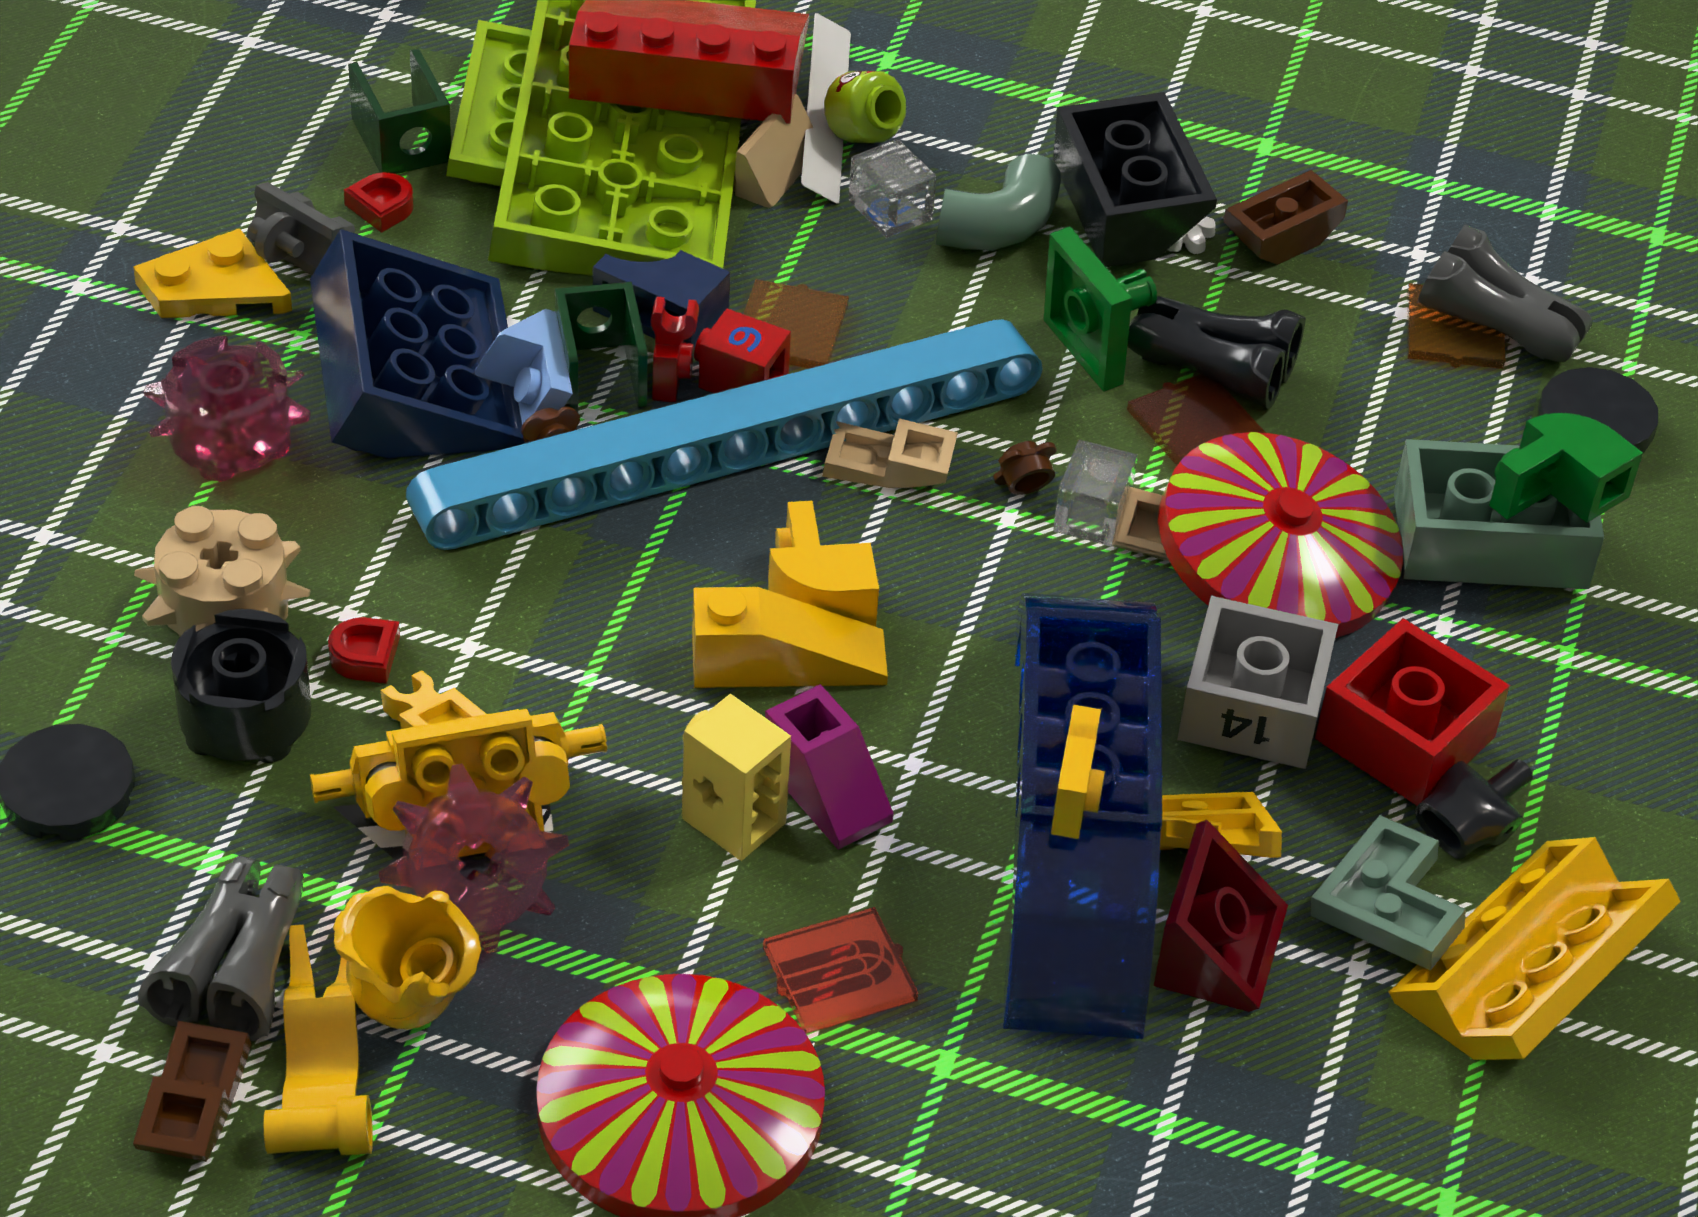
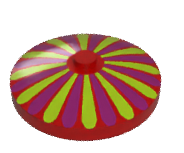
[1158,432,1403,638]
[537,974,825,1217]

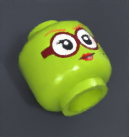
[824,71,906,143]

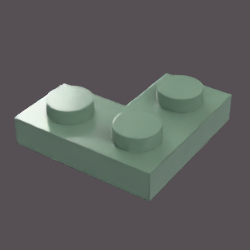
[1311,815,1466,971]

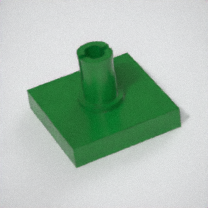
[1043,226,1157,392]

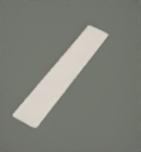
[801,13,851,204]

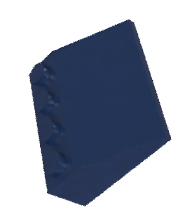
[310,229,525,458]

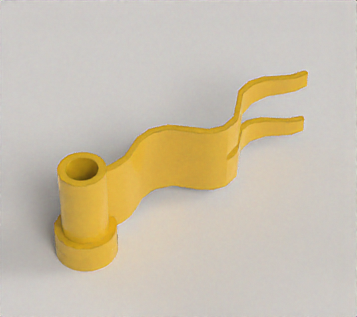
[264,924,373,1155]

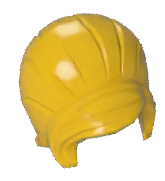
[333,886,481,1029]

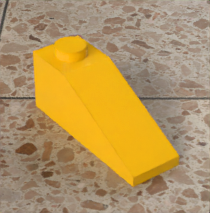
[692,587,888,688]

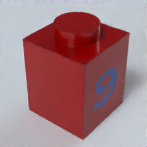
[694,308,791,394]

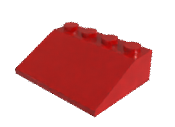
[569,0,809,124]

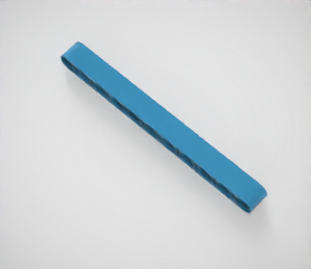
[406,319,1043,550]

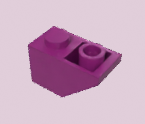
[765,684,894,850]

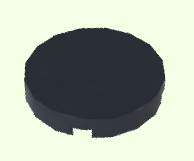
[1538,367,1658,453]
[0,724,135,840]

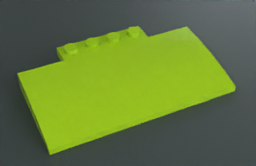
[446,0,756,276]

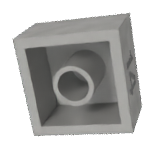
[1177,596,1338,769]

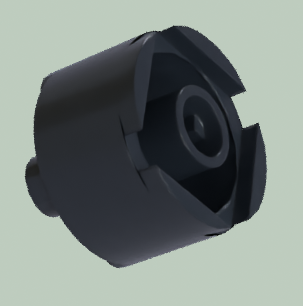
[171,609,312,763]

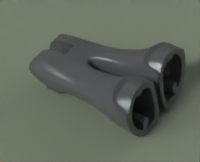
[1417,224,1593,362]
[138,855,304,1042]

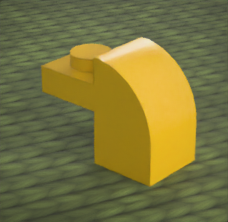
[768,501,879,627]

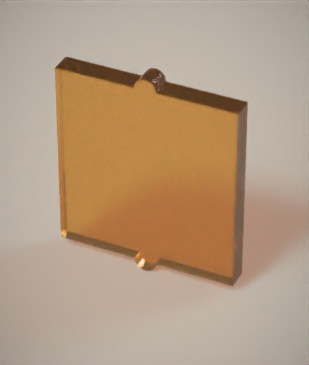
[743,279,849,369]
[1407,283,1506,369]

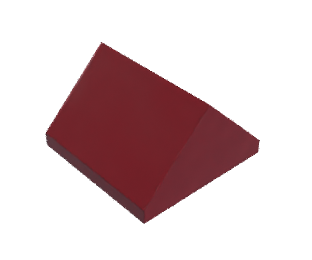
[1153,820,1288,1012]

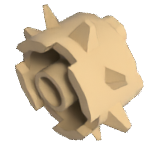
[134,506,310,637]

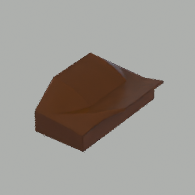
[1222,170,1348,265]

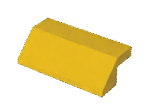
[1389,837,1681,1060]

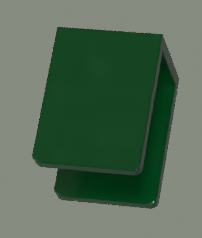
[348,48,451,174]
[555,282,648,413]

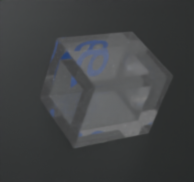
[848,139,937,238]
[1053,439,1138,547]

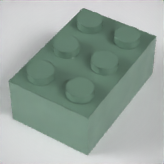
[1394,439,1604,589]

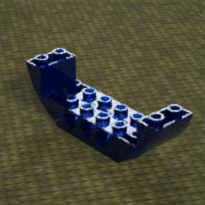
[1003,593,1162,1039]

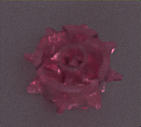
[144,336,311,482]
[378,763,569,954]

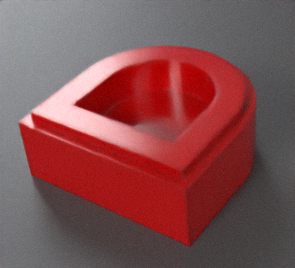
[344,172,414,233]
[328,617,400,684]

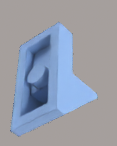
[475,309,573,425]

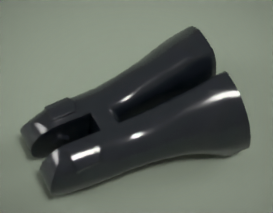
[1127,296,1306,409]

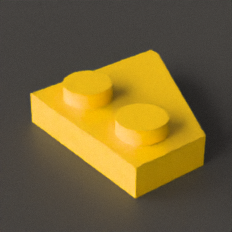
[133,228,292,318]

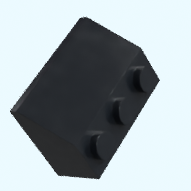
[1053,92,1217,267]

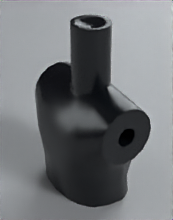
[1415,759,1533,859]

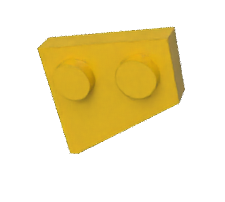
[1122,792,1282,858]

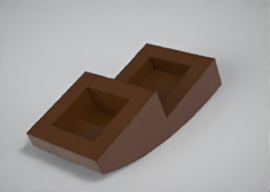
[133,1021,252,1162]

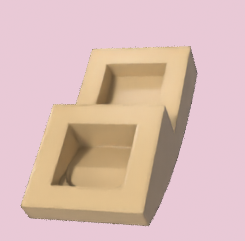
[822,419,958,488]

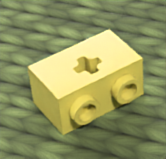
[682,694,791,861]

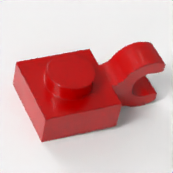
[651,297,699,403]

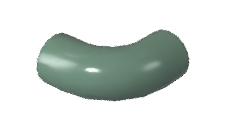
[935,154,1061,251]

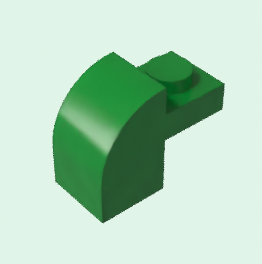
[1489,413,1643,523]

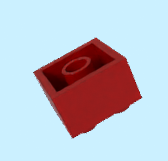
[1315,618,1510,806]

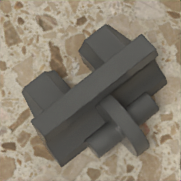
[246,182,355,276]

